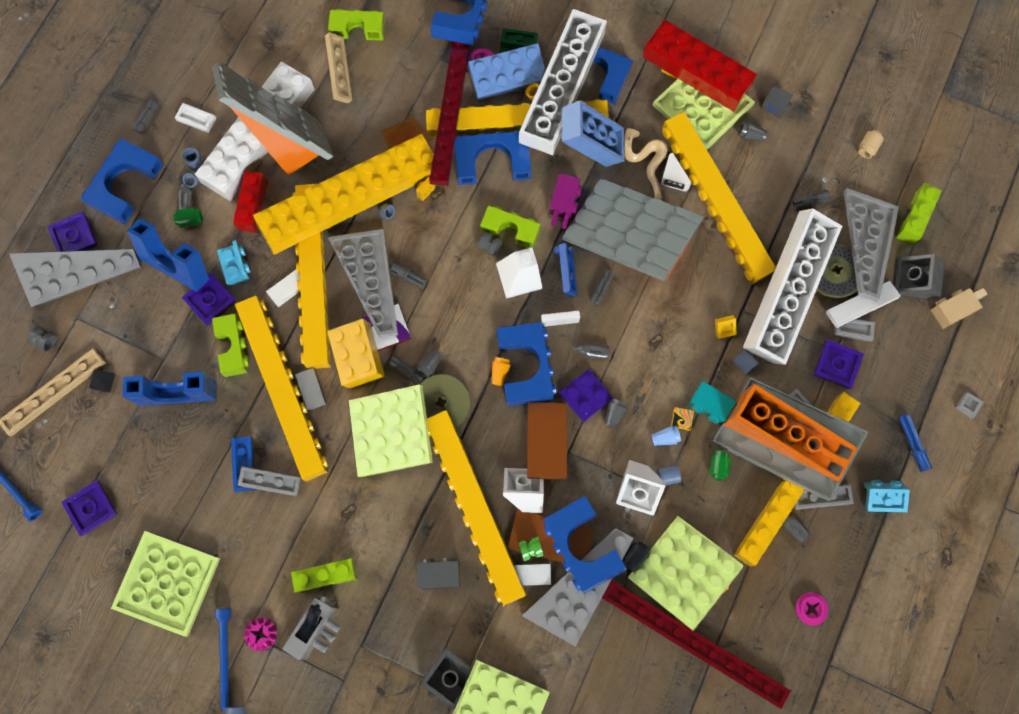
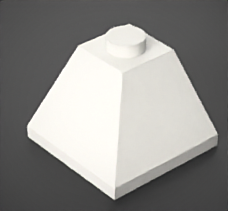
[496,248,542,299]
[616,460,666,516]
[503,468,544,513]

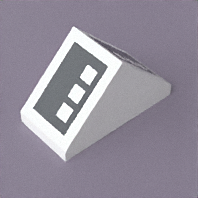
[660,153,691,191]

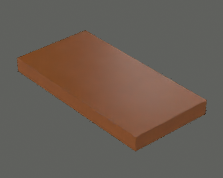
[527,402,567,479]
[508,509,594,562]

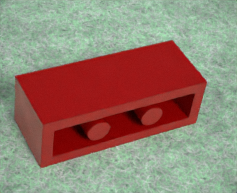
[233,171,268,233]

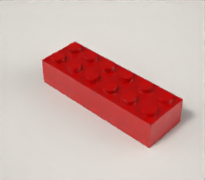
[643,19,757,112]

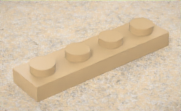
[325,32,352,103]

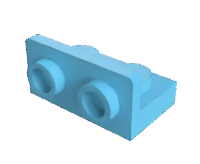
[217,240,251,286]
[864,480,910,512]

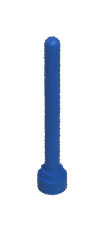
[0,469,43,522]
[215,608,232,711]

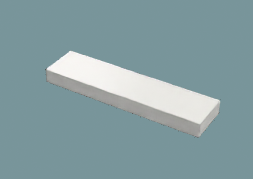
[826,281,901,328]

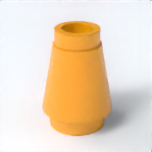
[491,357,511,386]

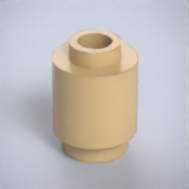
[858,130,884,159]

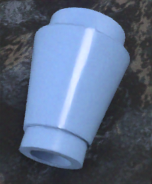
[651,426,681,446]

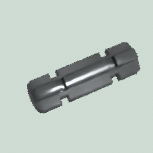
[132,99,159,133]
[590,270,614,305]
[390,356,424,385]

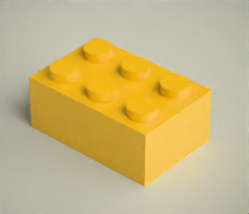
[327,319,385,389]

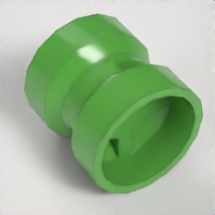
[519,537,543,561]

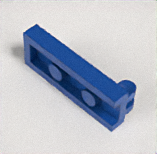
[554,243,578,297]
[231,437,255,492]

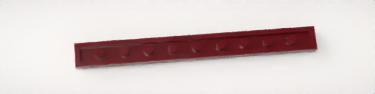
[429,41,470,186]
[602,580,791,709]

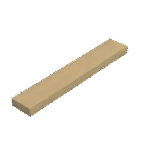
[0,348,107,437]

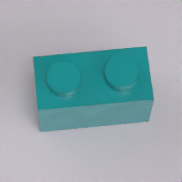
[688,381,737,424]

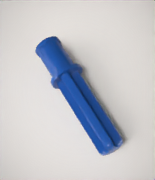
[899,414,933,472]

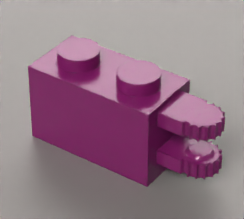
[549,174,583,229]

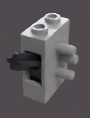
[282,596,341,661]

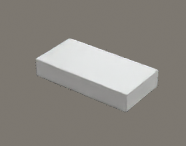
[175,103,216,133]
[266,269,300,307]
[541,311,580,327]
[513,564,551,586]

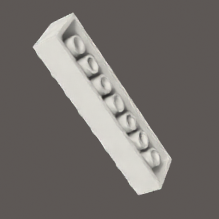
[519,9,607,155]
[195,62,315,202]
[743,208,842,365]

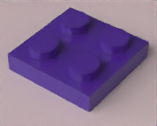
[47,211,98,252]
[182,273,237,326]
[813,339,864,390]
[559,369,613,423]
[61,480,118,536]

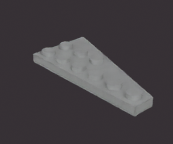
[844,188,899,302]
[328,229,398,338]
[9,249,142,307]
[522,528,633,647]

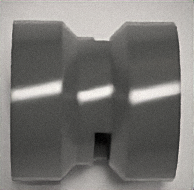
[477,231,503,257]
[27,326,57,352]

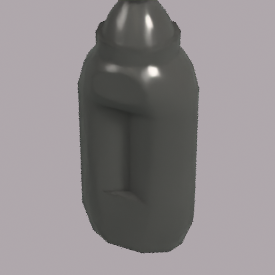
[178,183,192,210]
[573,343,609,359]
[783,515,809,542]

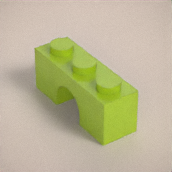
[328,9,385,41]
[896,183,942,245]
[480,206,541,248]
[212,314,250,377]
[291,559,358,593]

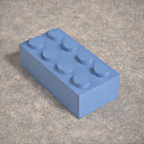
[467,43,546,101]
[561,100,624,167]

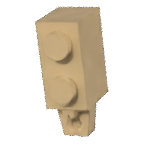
[931,288,987,329]

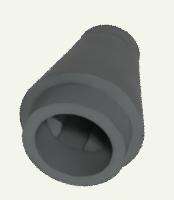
[738,121,767,141]
[416,350,442,379]
[605,398,627,428]

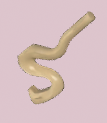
[624,129,667,201]

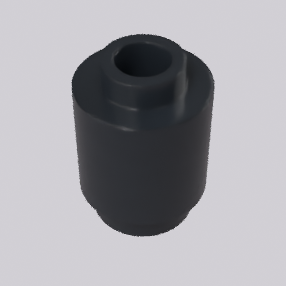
[622,542,650,573]

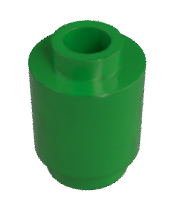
[173,207,203,228]
[709,451,731,481]

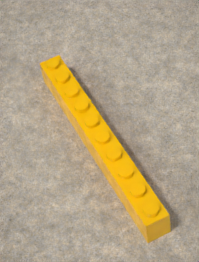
[426,99,609,138]
[662,112,776,284]
[293,184,331,369]
[235,296,329,482]
[734,392,861,567]
[427,410,527,606]

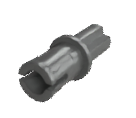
[792,190,830,210]
[390,262,427,288]

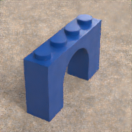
[431,0,488,45]
[593,47,633,105]
[455,130,531,185]
[81,138,164,225]
[127,218,209,292]
[497,322,556,406]
[122,372,217,406]
[543,496,627,594]

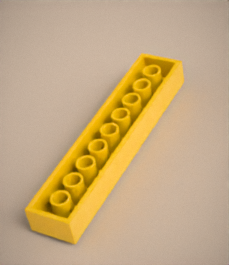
[253,134,434,255]

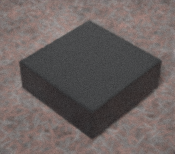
[89,370,115,393]

